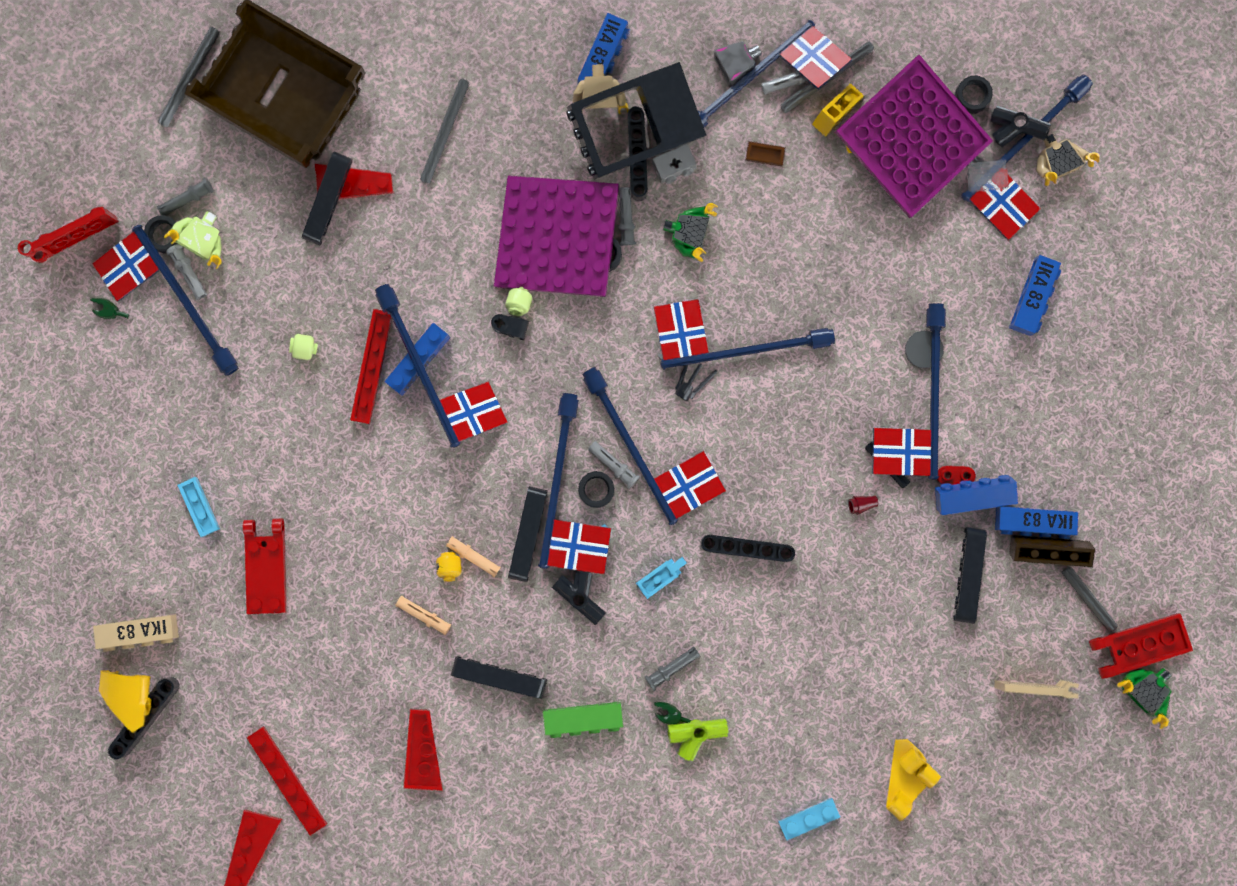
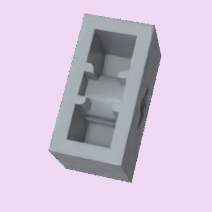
[652,144,696,184]

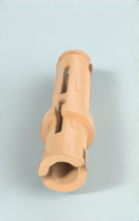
[446,536,501,577]
[395,596,451,635]

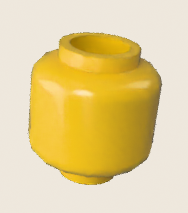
[436,552,462,582]

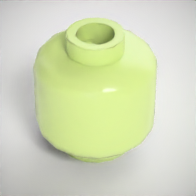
[505,287,532,316]
[289,334,318,360]

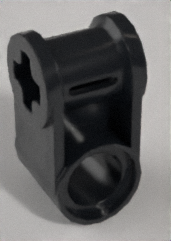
[491,314,529,340]

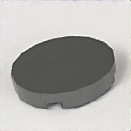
[905,331,944,369]

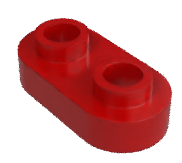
[937,466,976,485]

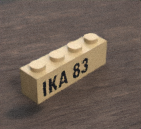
[93,614,179,652]

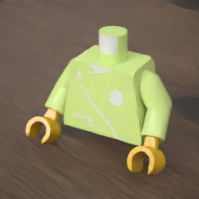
[164,211,222,269]

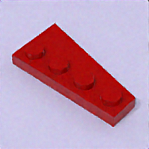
[314,163,394,199]
[403,709,443,791]
[224,810,282,886]

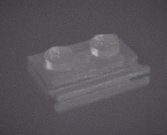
[967,160,1009,192]

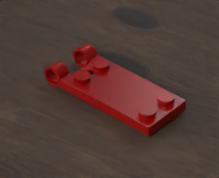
[17,207,119,263]
[242,518,286,615]
[1089,613,1193,679]

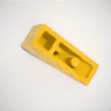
[812,83,864,137]

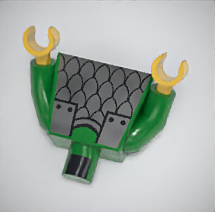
[663,203,718,262]
[1117,668,1172,729]

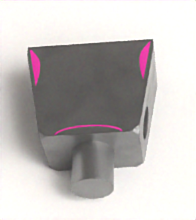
[713,41,761,87]

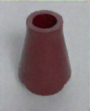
[848,496,878,515]

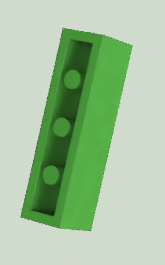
[543,702,623,738]

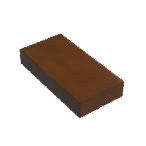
[745,141,786,167]

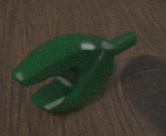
[90,298,130,319]
[654,702,692,725]

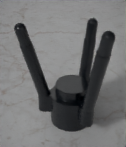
[674,363,718,401]

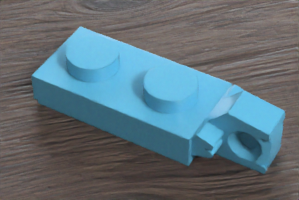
[636,557,686,599]

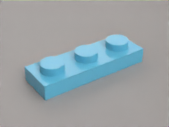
[177,477,220,537]
[778,798,840,840]

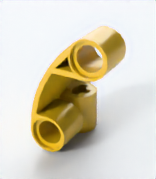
[99,670,151,733]
[886,739,941,821]

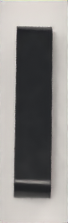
[628,106,648,202]
[302,151,353,246]
[508,486,548,583]
[953,527,987,624]
[700,535,796,562]
[451,656,547,699]
[108,677,180,760]

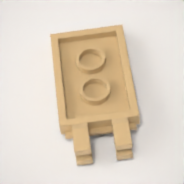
[994,680,1079,698]

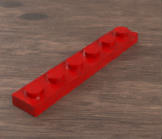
[350,309,392,424]
[247,726,327,836]

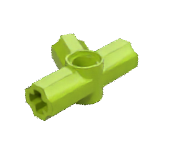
[667,719,728,761]

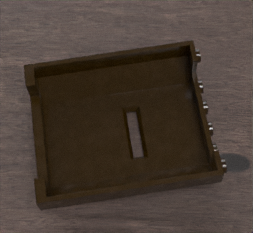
[184,0,365,168]

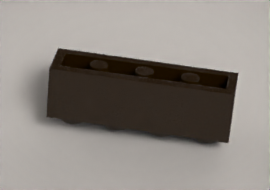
[1009,535,1096,567]

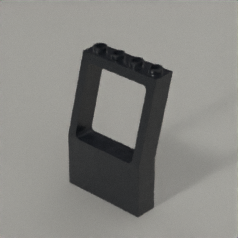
[566,62,707,180]

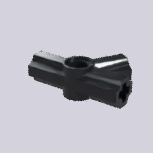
[990,106,1051,148]
[552,570,606,626]

